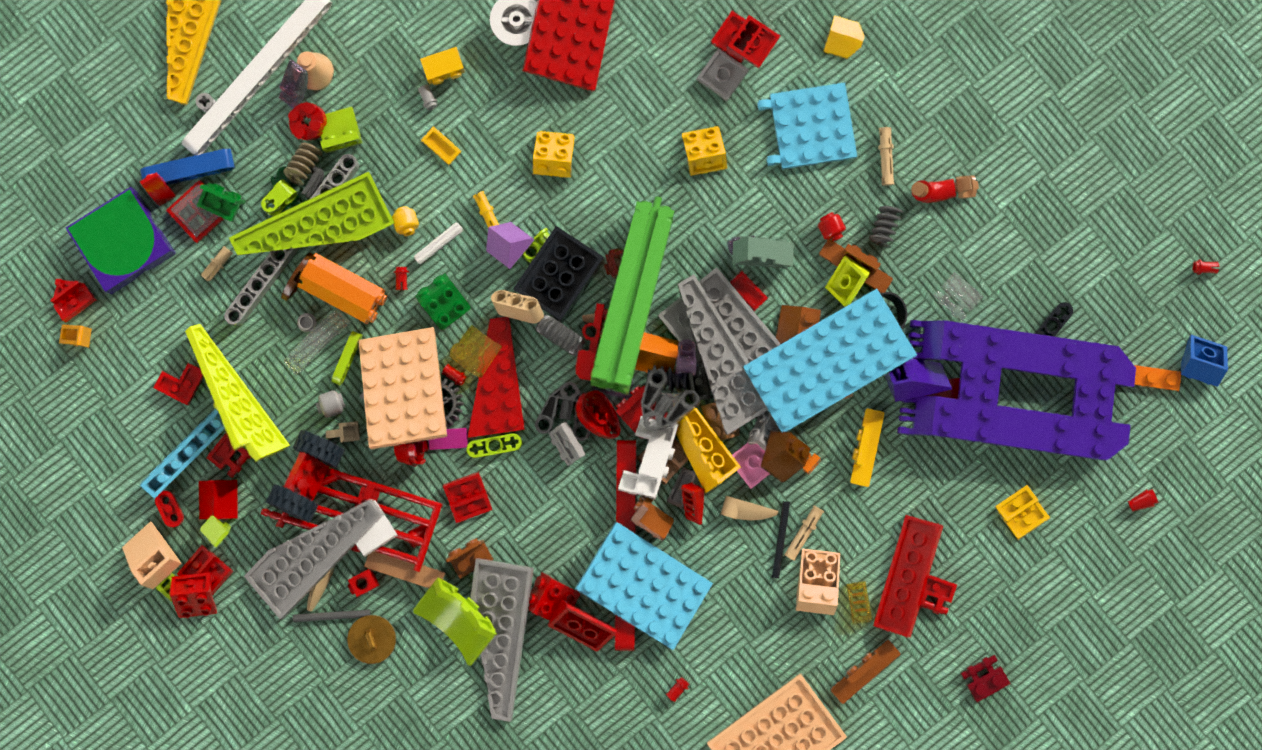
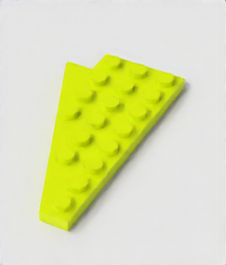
[185,324,290,462]

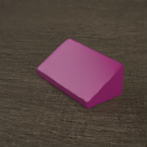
[428,428,468,450]

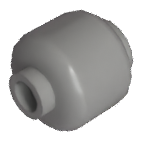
[316,390,345,418]

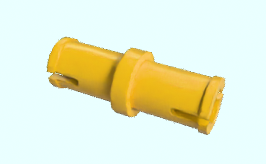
[473,191,499,227]

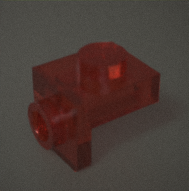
[604,248,624,279]

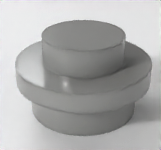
[297,313,317,332]

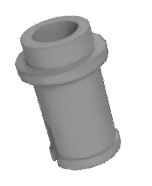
[418,85,438,110]

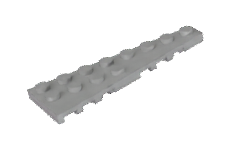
[677,274,768,435]

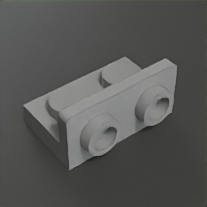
[747,411,781,451]

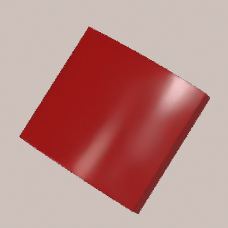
[443,471,493,523]
[177,545,234,596]

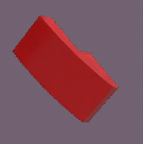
[140,172,176,206]

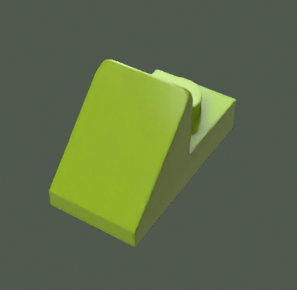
[200,516,231,547]

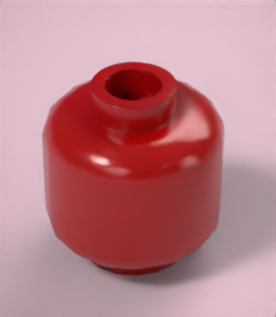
[818,212,846,242]

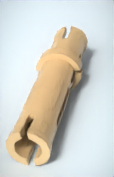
[878,127,894,186]
[784,505,824,561]

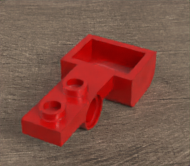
[575,303,608,381]

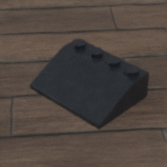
[513,226,605,324]

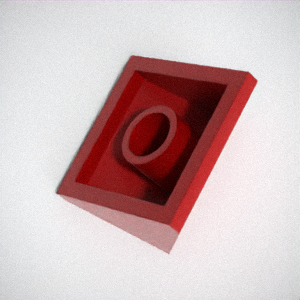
[199,480,238,519]

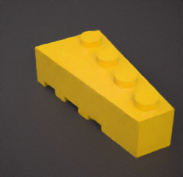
[676,408,741,493]

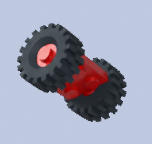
[266,430,345,523]

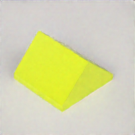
[825,256,870,307]

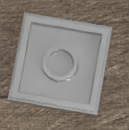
[696,48,749,101]

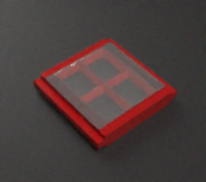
[166,179,224,243]

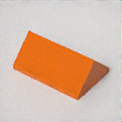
[635,332,680,373]

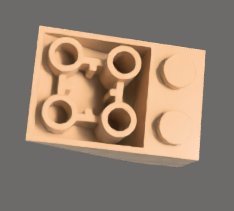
[122,521,182,589]
[796,548,840,615]

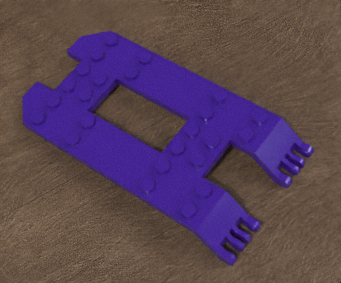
[897,320,1136,461]

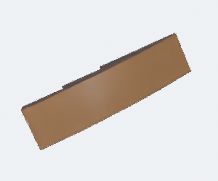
[364,551,445,588]

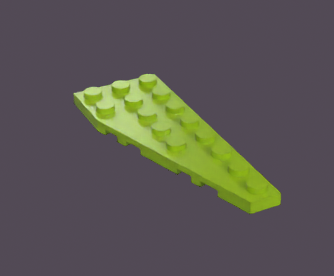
[229,172,395,255]

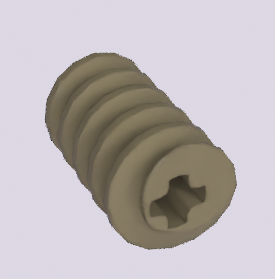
[284,143,323,185]

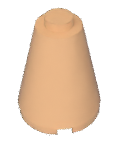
[296,52,334,90]

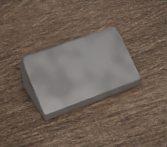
[667,467,701,510]

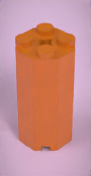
[297,253,387,324]

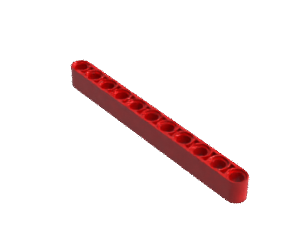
[615,440,636,651]

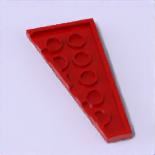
[468,317,525,438]

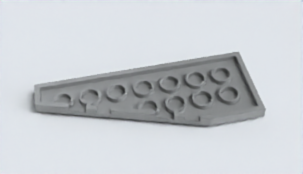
[244,500,384,619]

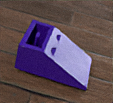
[885,358,952,402]

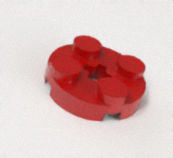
[288,102,327,141]

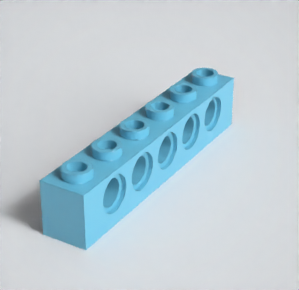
[140,409,225,499]

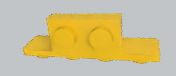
[850,408,885,487]

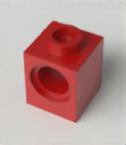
[348,569,380,597]

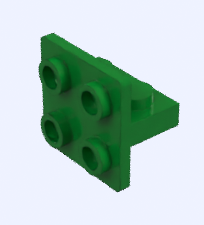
[197,183,246,222]

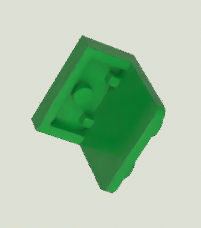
[415,273,470,330]

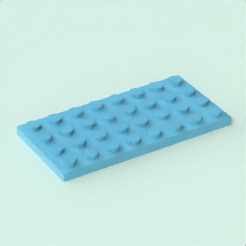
[743,289,917,432]

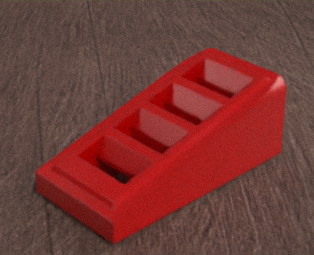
[682,482,705,525]

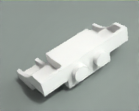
[618,416,678,500]

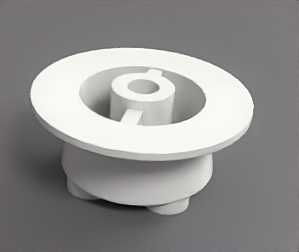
[490,0,537,46]

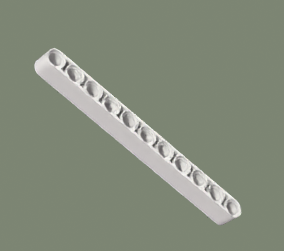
[182,0,332,156]

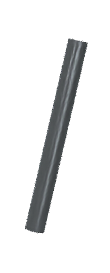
[293,609,371,622]

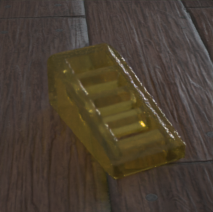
[846,581,872,624]

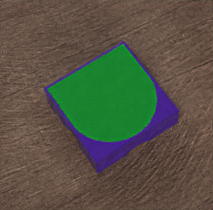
[66,187,176,294]

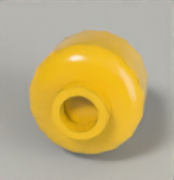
[392,206,419,236]

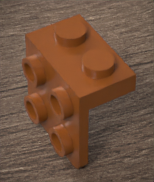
[631,489,674,541]

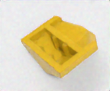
[824,16,864,59]

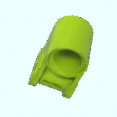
[261,179,298,216]
[523,228,550,262]

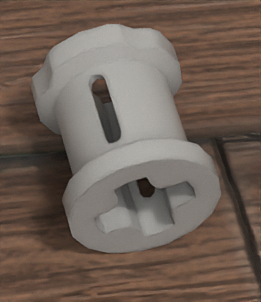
[196,93,216,113]

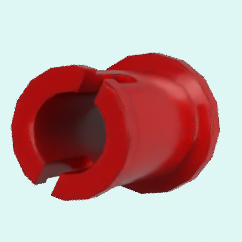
[1192,260,1219,275]
[394,267,409,290]
[441,364,467,386]
[666,677,690,702]

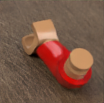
[911,175,979,203]

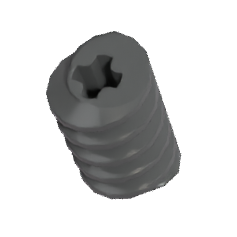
[869,206,903,248]

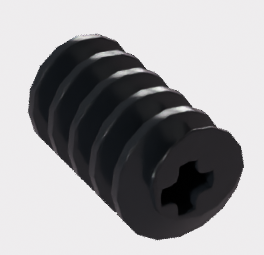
[647,365,687,392]

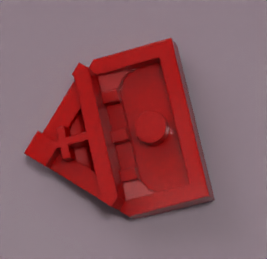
[50,279,96,322]

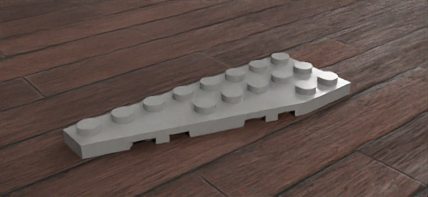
[471,558,534,722]

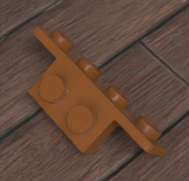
[819,239,893,293]
[830,640,900,704]

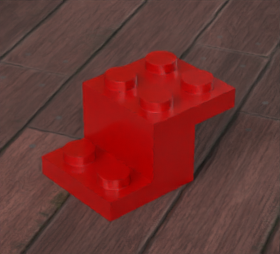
[711,11,781,69]

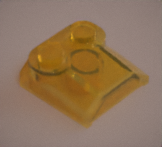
[449,325,502,378]

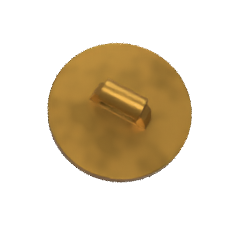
[347,615,396,664]

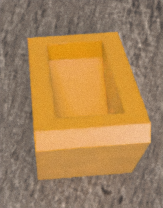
[59,325,92,348]

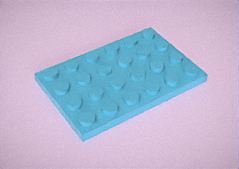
[575,522,713,650]

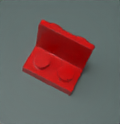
[170,572,217,618]

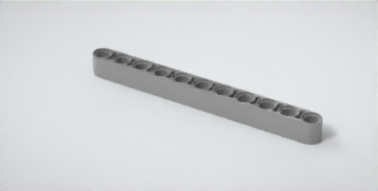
[224,154,359,326]

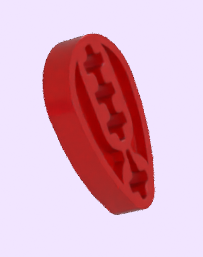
[576,391,621,439]

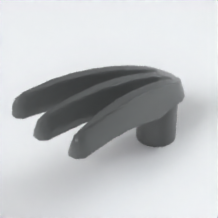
[301,166,324,198]

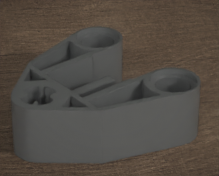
[641,369,700,431]
[535,382,591,441]

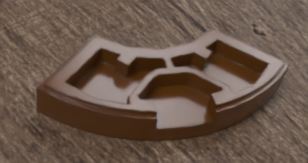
[280,252,315,301]

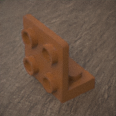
[445,538,494,578]

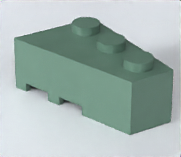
[733,236,794,268]

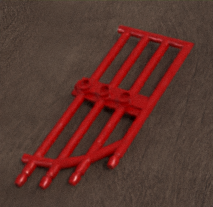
[261,468,443,572]

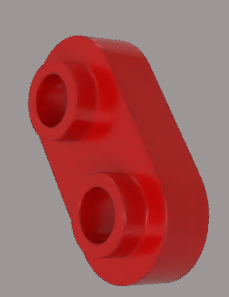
[155,491,184,527]

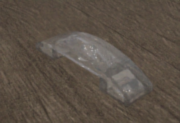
[283,309,351,376]

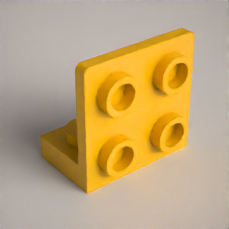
[682,126,727,176]

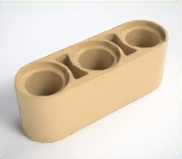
[491,290,544,323]

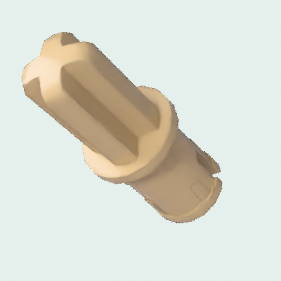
[201,246,233,281]

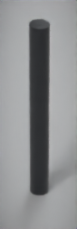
[772,501,790,578]

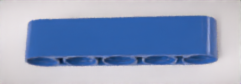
[140,149,235,185]

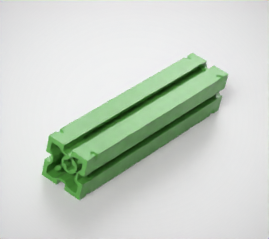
[591,196,674,394]

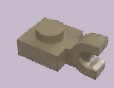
[325,421,360,443]

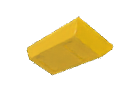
[421,126,462,165]

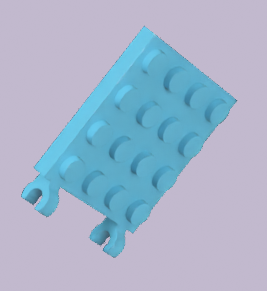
[757,83,857,169]

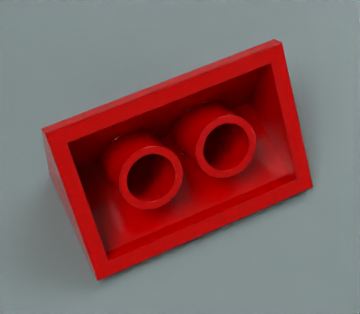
[548,599,617,651]

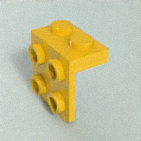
[533,131,575,178]

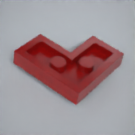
[153,363,204,406]

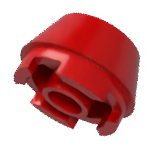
[394,440,428,467]

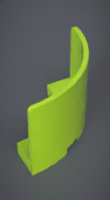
[413,578,496,666]

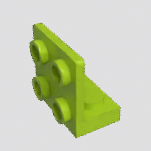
[320,107,363,153]

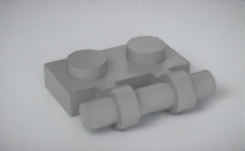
[548,422,586,466]

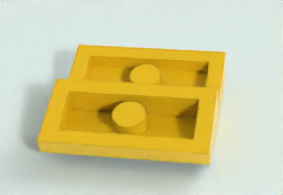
[995,485,1050,540]

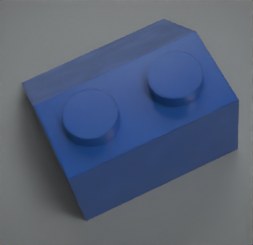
[1181,335,1228,387]

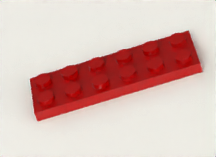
[873,515,943,638]

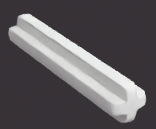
[414,222,463,264]

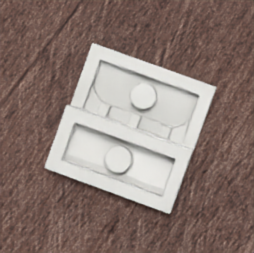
[356,501,397,557]

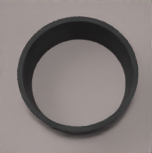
[881,292,907,329]

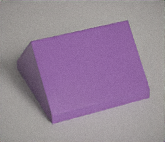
[486,222,534,269]

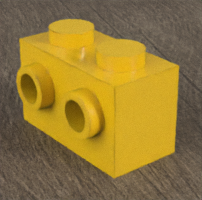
[420,47,465,85]

